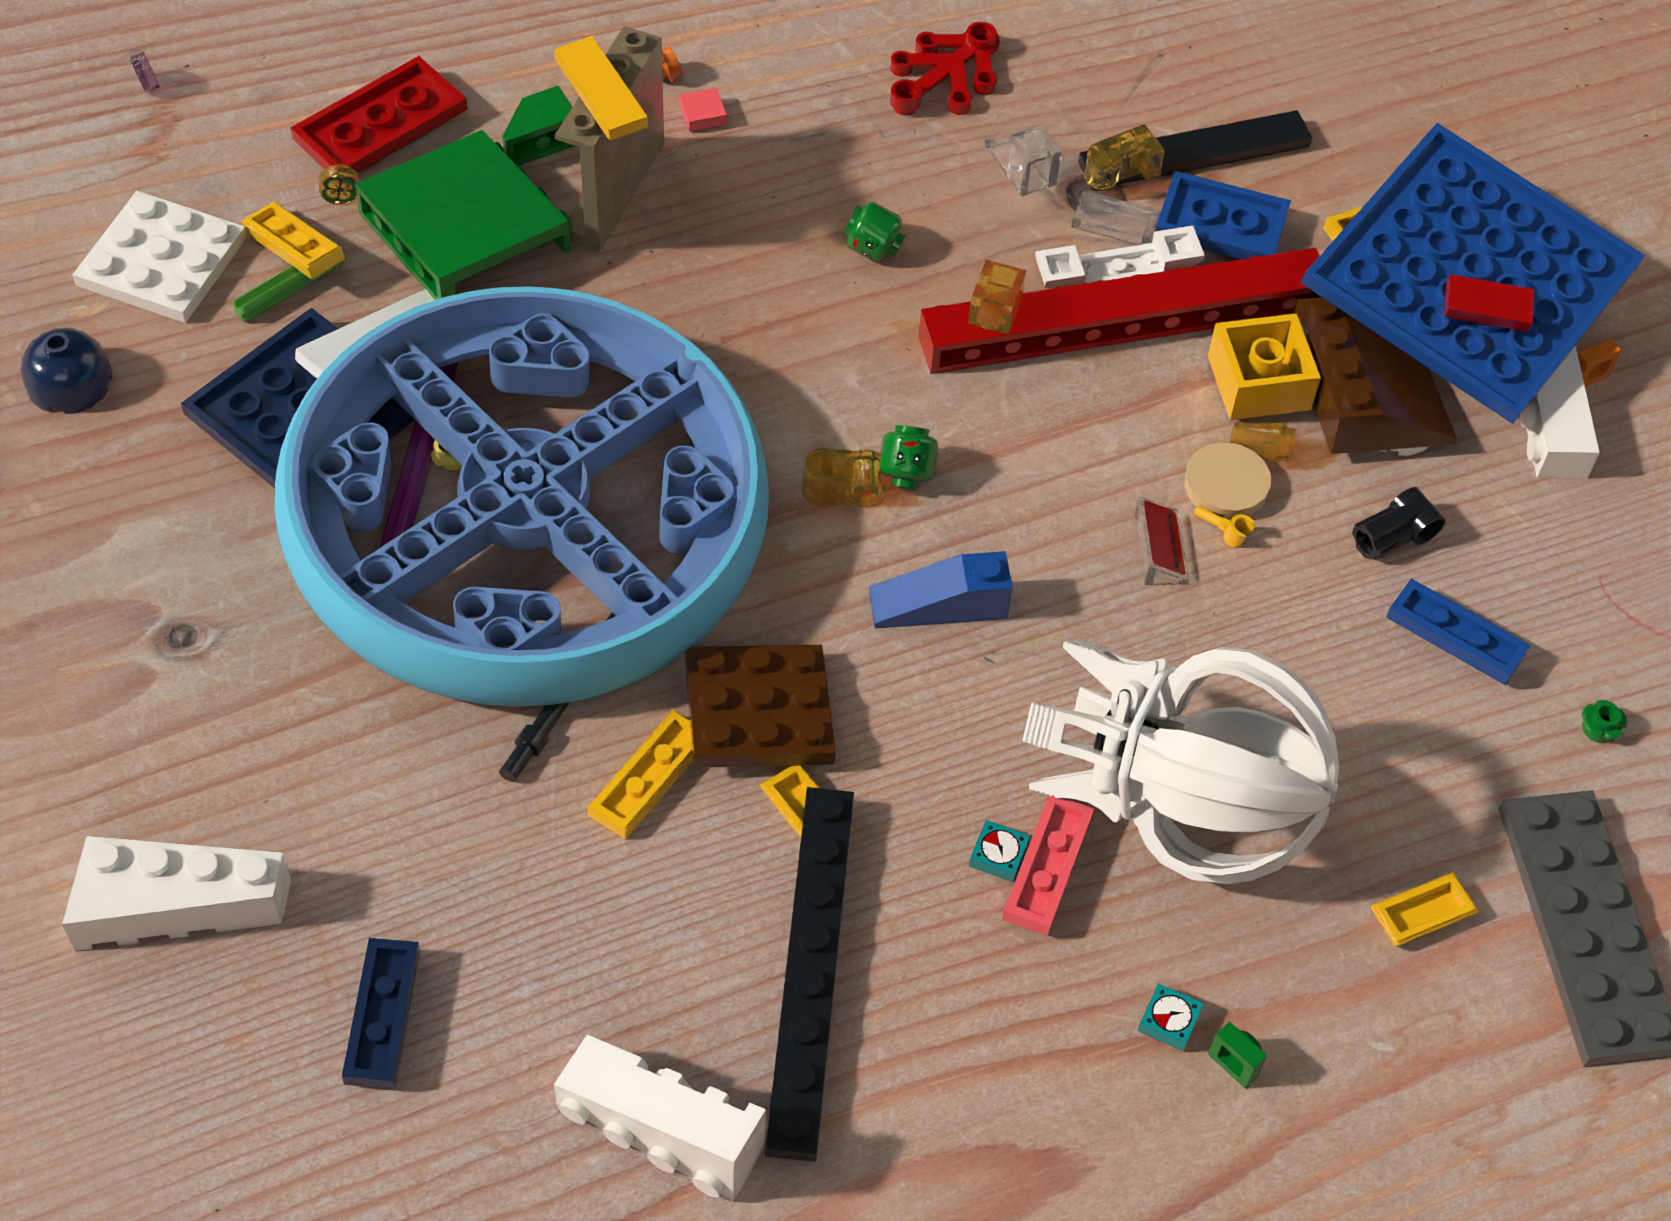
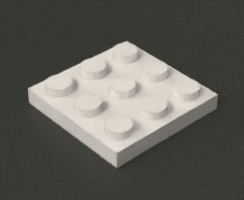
[72,190,247,323]

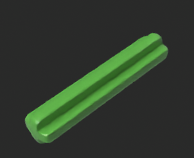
[232,261,344,322]

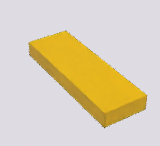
[554,36,648,141]
[241,202,346,279]
[587,709,693,840]

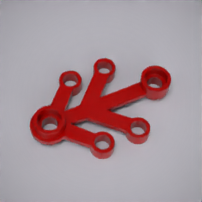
[890,22,1000,115]

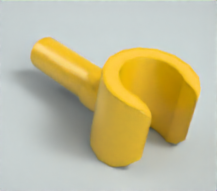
[1194,505,1255,547]

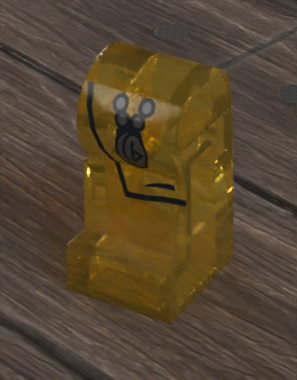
[1084,124,1165,190]

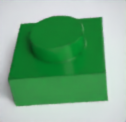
[1208,1021,1267,1089]

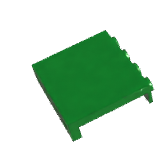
[355,130,572,300]

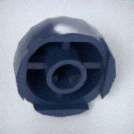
[21,328,112,414]

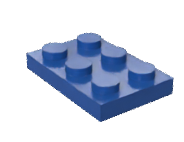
[1155,171,1291,259]

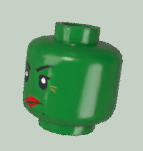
[843,202,906,263]
[879,425,938,490]

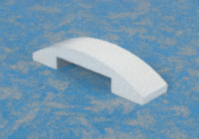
[1035,225,1205,289]

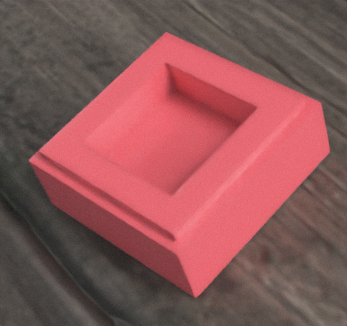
[679,88,727,132]

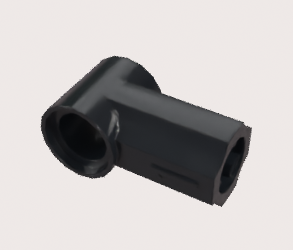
[1352,487,1446,560]

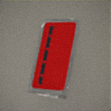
[1134,497,1190,585]

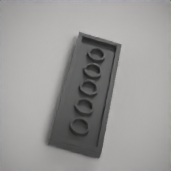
[1499,790,1671,1067]

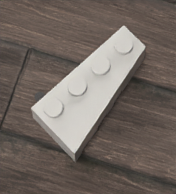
[62,836,291,951]
[554,1035,766,1202]

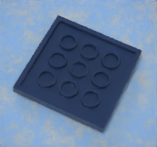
[181,308,415,488]

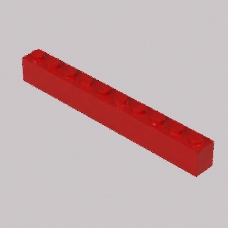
[918,248,1321,374]

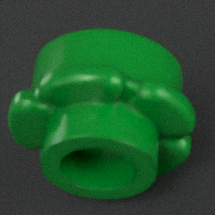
[1581,700,1628,744]

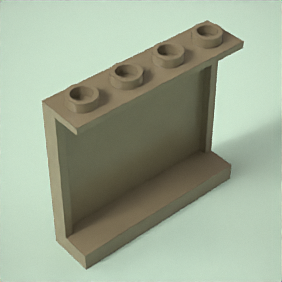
[555,26,664,251]

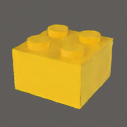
[1208,313,1321,420]

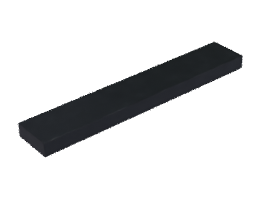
[1078,110,1312,190]

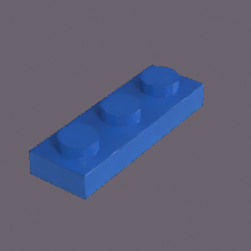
[1386,578,1531,685]

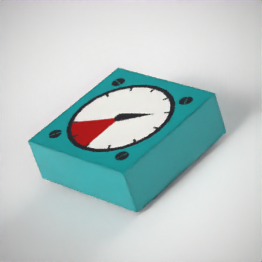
[969,820,1031,883]
[1137,983,1204,1052]

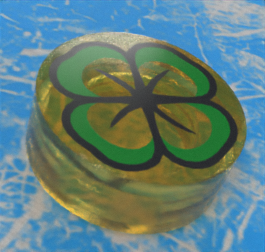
[318,165,360,205]

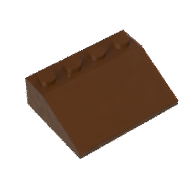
[1294,297,1457,454]

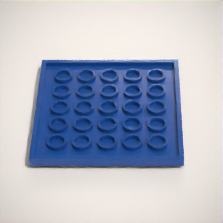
[1301,123,1645,424]

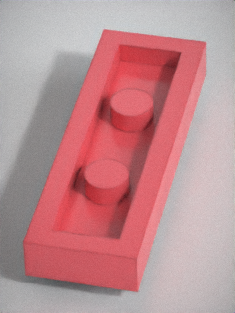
[1002,795,1095,936]

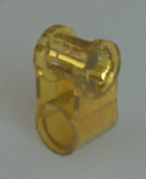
[801,448,885,508]

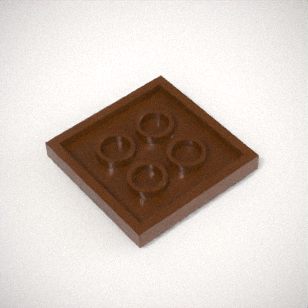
[685,644,836,768]

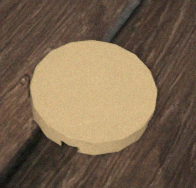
[1184,442,1271,519]

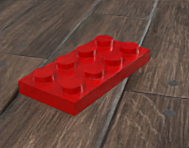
[290,56,468,183]

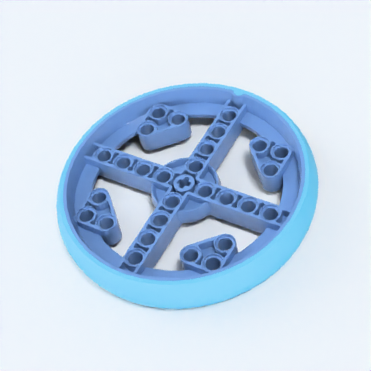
[275,287,769,707]

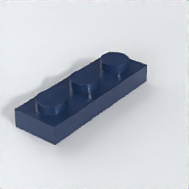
[342,938,420,1089]

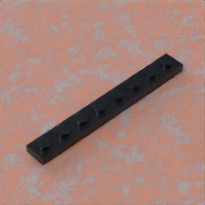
[765,787,854,1162]

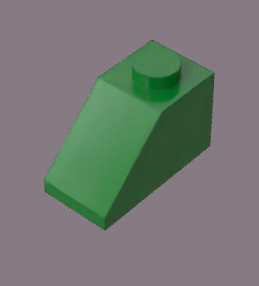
[502,85,575,165]

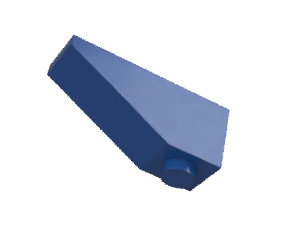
[869,551,1013,628]

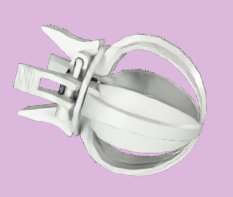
[1022,638,1339,884]

